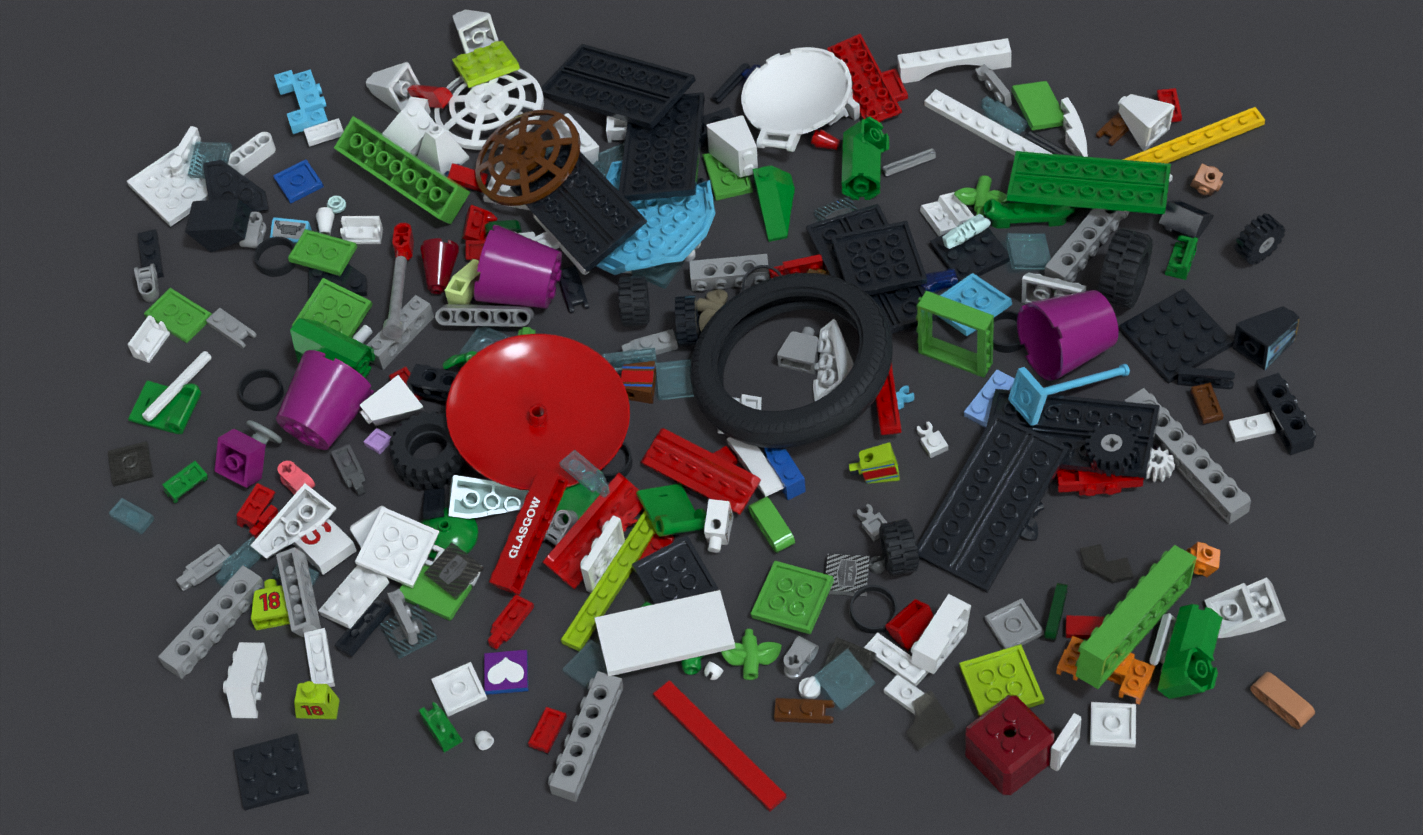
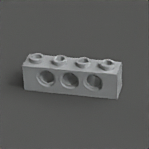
[689,254,770,291]
[367,295,434,370]
[276,547,321,637]

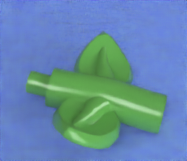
[954,176,1007,217]
[721,629,782,680]

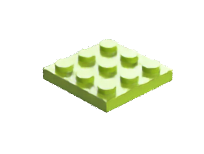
[452,41,520,88]
[959,644,1044,717]

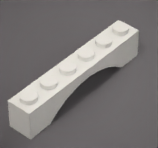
[897,38,1011,83]

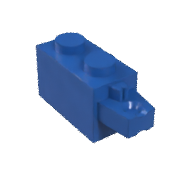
[764,448,806,500]

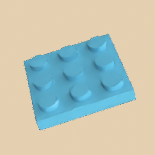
[937,273,1012,336]

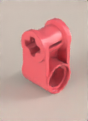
[278,461,315,495]

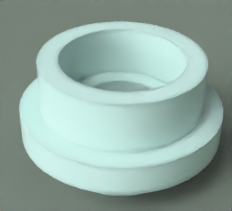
[327,196,346,214]

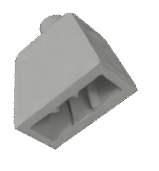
[777,327,819,375]

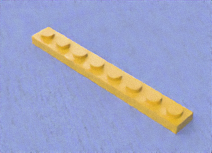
[1123,107,1265,163]

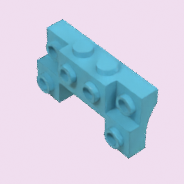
[274,69,328,134]

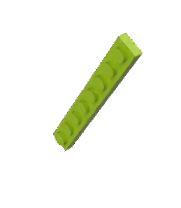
[561,511,656,652]

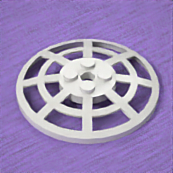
[434,69,544,150]

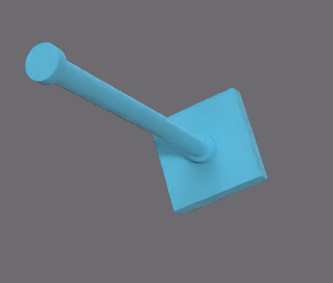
[1008,364,1130,426]

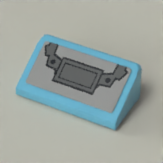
[270,217,312,243]

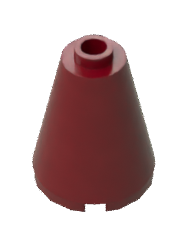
[420,238,459,295]

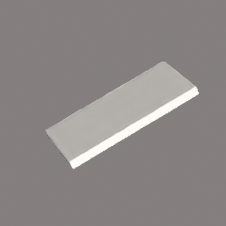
[595,590,735,676]

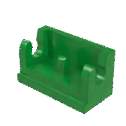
[1165,236,1198,280]
[162,461,208,504]
[419,702,463,753]

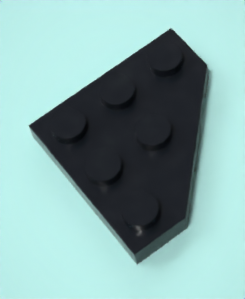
[203,160,269,212]
[308,264,367,298]

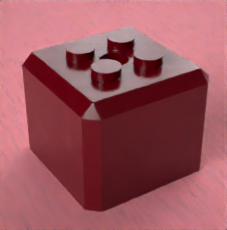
[965,695,1054,795]

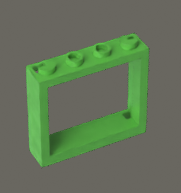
[916,291,994,378]

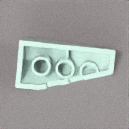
[448,475,529,519]

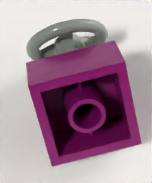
[215,420,282,488]

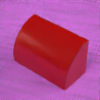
[407,85,453,108]
[885,599,934,651]

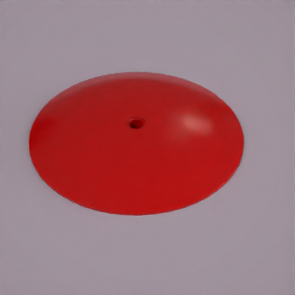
[446,334,630,491]

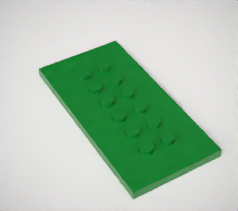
[1007,151,1171,214]

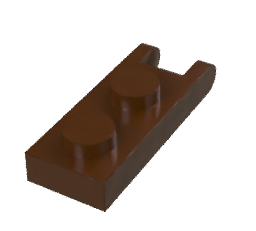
[1096,112,1129,146]
[774,698,835,724]

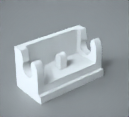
[340,216,383,244]
[127,316,170,363]

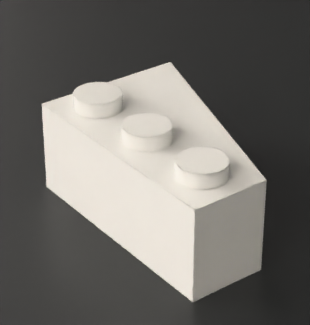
[551,113,599,165]
[911,594,971,674]
[223,642,268,718]

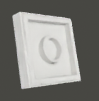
[431,662,487,716]
[1090,702,1136,747]
[1050,713,1081,771]

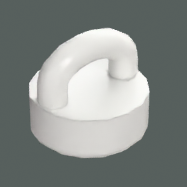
[799,676,821,699]

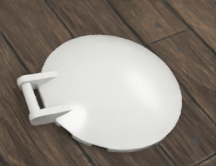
[741,47,852,152]

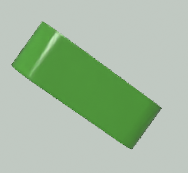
[748,496,795,553]

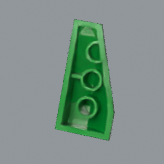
[753,166,795,242]

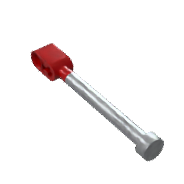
[383,223,414,339]

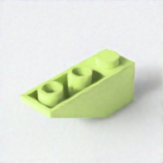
[445,259,481,305]

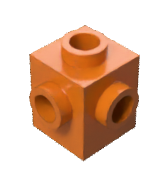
[1187,542,1220,577]

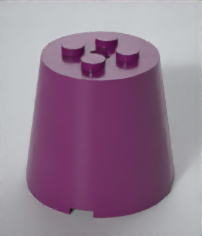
[474,225,562,309]
[1017,290,1118,381]
[276,350,374,450]

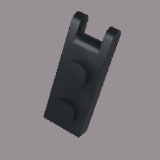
[560,265,589,313]
[1177,367,1235,389]

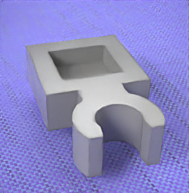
[857,504,887,541]

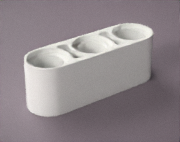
[226,132,276,175]

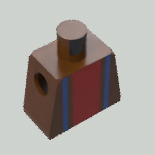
[620,361,657,404]

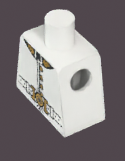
[704,499,733,553]

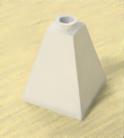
[453,10,498,54]
[366,62,420,113]
[1118,94,1175,151]
[417,123,469,176]

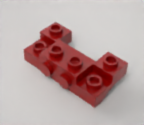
[1056,469,1143,496]

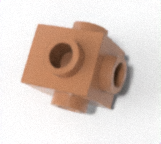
[1190,163,1223,196]

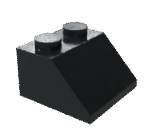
[1159,200,1214,238]

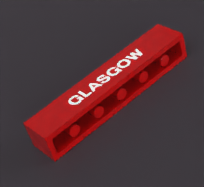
[489,468,569,595]

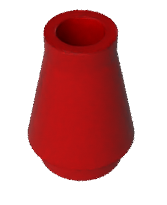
[811,129,841,151]

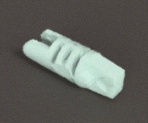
[942,214,991,249]

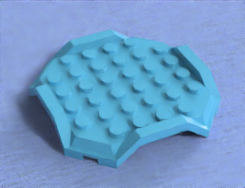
[596,160,716,275]

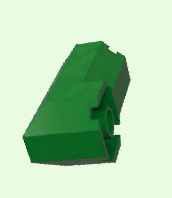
[842,117,889,200]
[290,318,375,378]
[1158,604,1223,699]

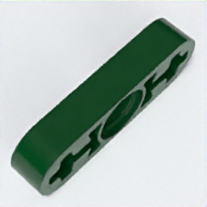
[1045,583,1068,641]

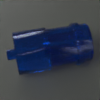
[922,268,958,292]

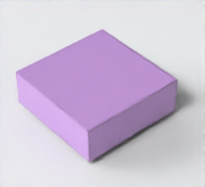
[364,428,391,455]

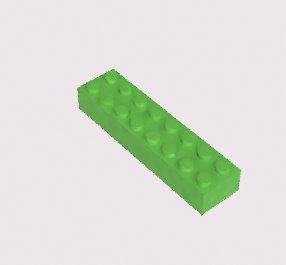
[334,116,470,224]
[1075,545,1197,689]

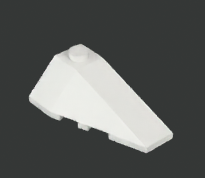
[813,319,854,401]
[250,483,337,559]

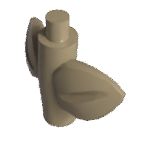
[697,289,728,332]

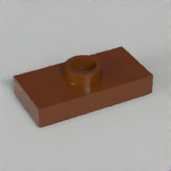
[1190,383,1224,424]

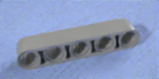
[435,304,534,327]

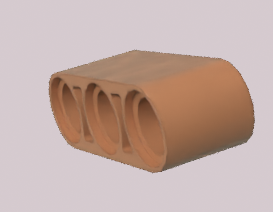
[1250,672,1315,729]

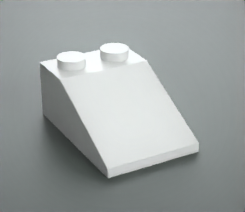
[382,99,436,155]

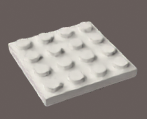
[127,146,209,227]

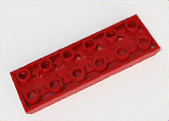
[827,33,902,122]
[640,428,761,515]
[542,473,643,589]

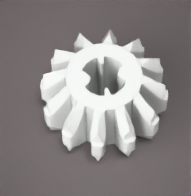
[1145,446,1175,482]

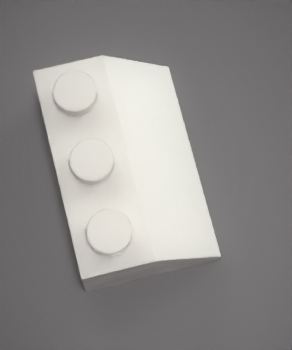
[1021,272,1087,304]

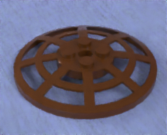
[475,110,581,206]

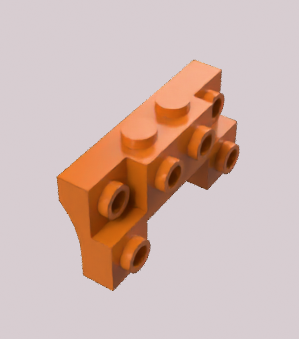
[1056,636,1155,705]

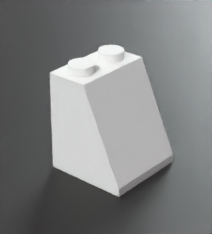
[707,115,758,177]
[360,375,426,426]

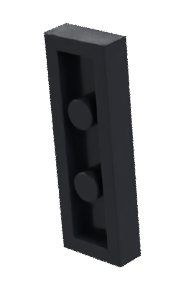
[137,229,164,278]
[334,599,392,657]

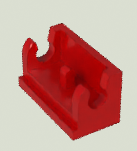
[236,483,275,530]

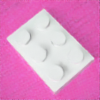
[318,565,389,629]

